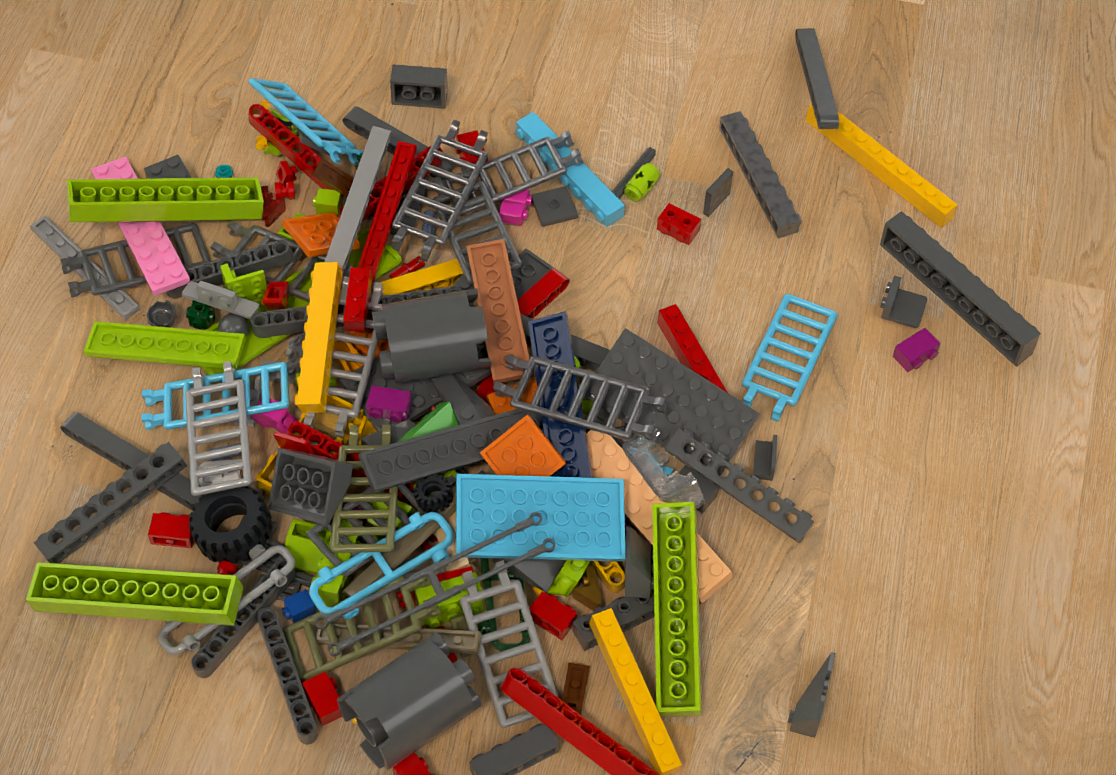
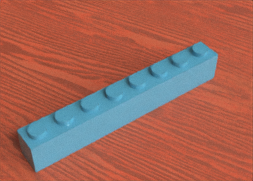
[515,112,625,227]

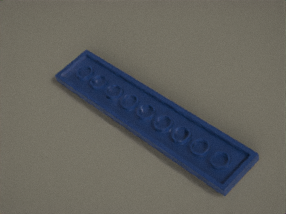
[528,311,593,478]

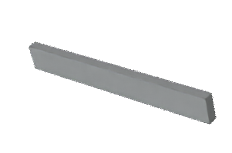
[30,216,141,321]

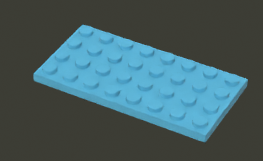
[456,474,626,562]

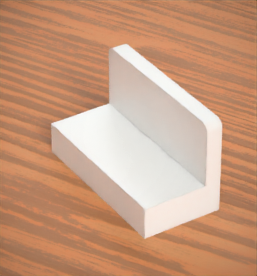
[198,459,242,486]

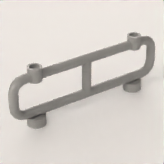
[158,544,295,655]

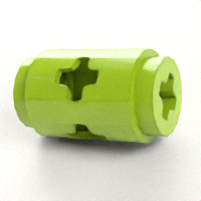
[624,163,660,202]

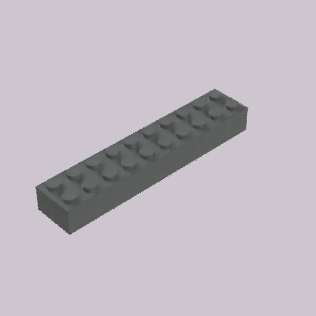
[880,211,1041,367]

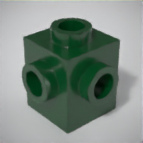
[186,300,216,329]

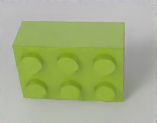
[415,572,484,629]

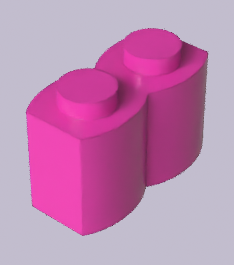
[499,186,533,226]

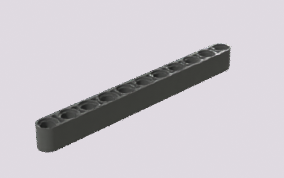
[251,286,462,338]

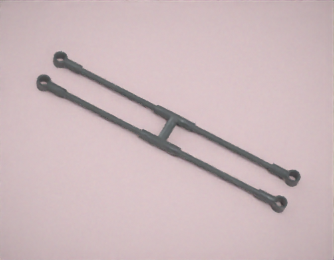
[315,512,555,656]

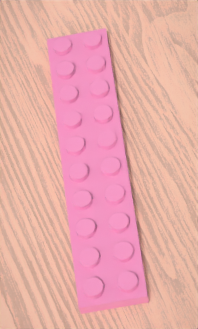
[91,156,190,296]

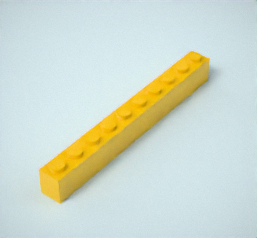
[806,104,958,228]

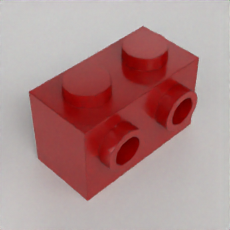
[657,203,701,245]

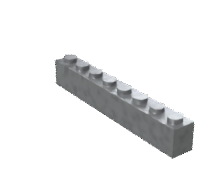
[719,111,801,238]

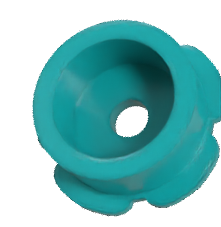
[215,165,233,178]

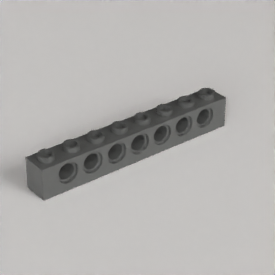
[665,428,814,543]
[34,441,187,564]

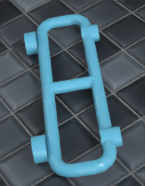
[309,512,454,620]

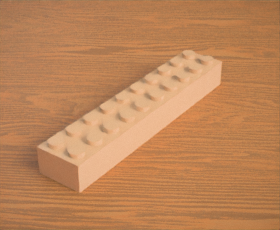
[586,423,733,604]

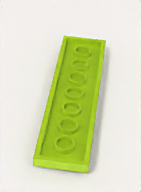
[83,321,246,369]

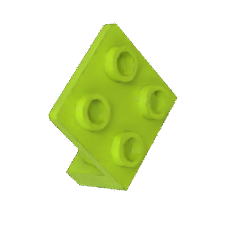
[220,263,267,300]

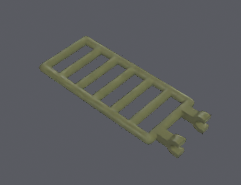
[330,424,398,553]
[283,575,442,683]

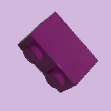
[893,328,940,372]
[366,386,412,422]

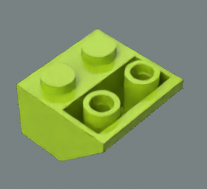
[285,519,331,574]

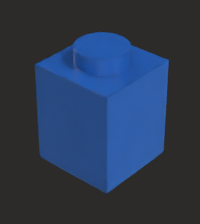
[282,589,316,623]

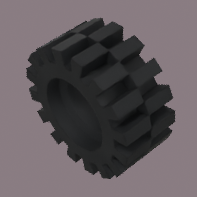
[413,474,453,513]

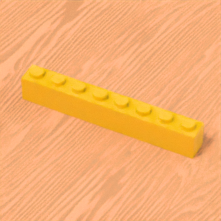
[295,262,343,413]
[589,608,682,775]

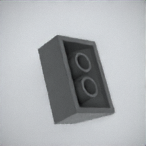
[625,527,654,598]

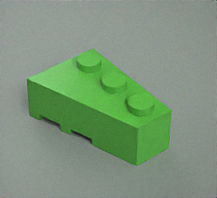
[397,401,458,442]

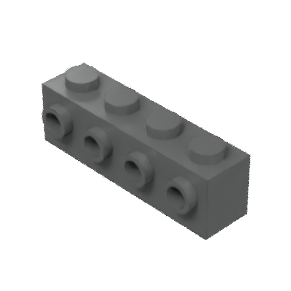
[572,593,655,651]

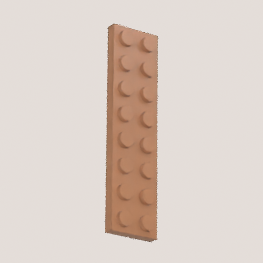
[466,239,533,384]

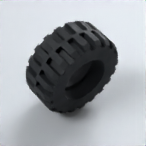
[189,486,273,564]

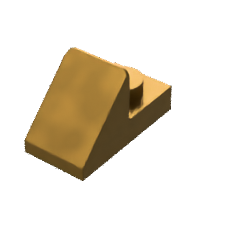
[572,566,601,611]

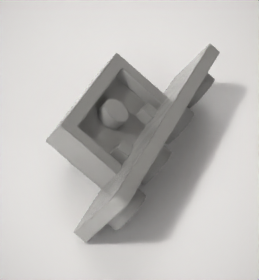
[182,281,260,319]

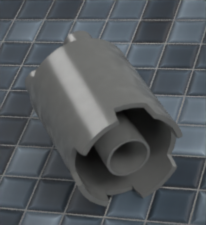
[372,288,491,384]
[337,633,482,770]

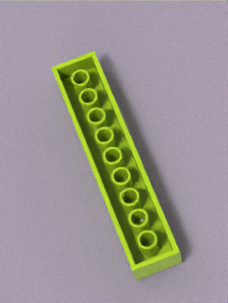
[66,177,264,223]
[652,502,702,717]
[26,562,243,626]

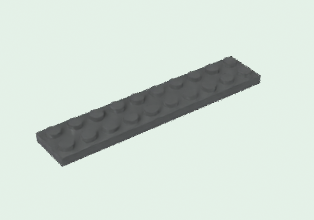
[358,403,544,493]

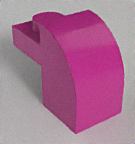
[249,398,298,433]

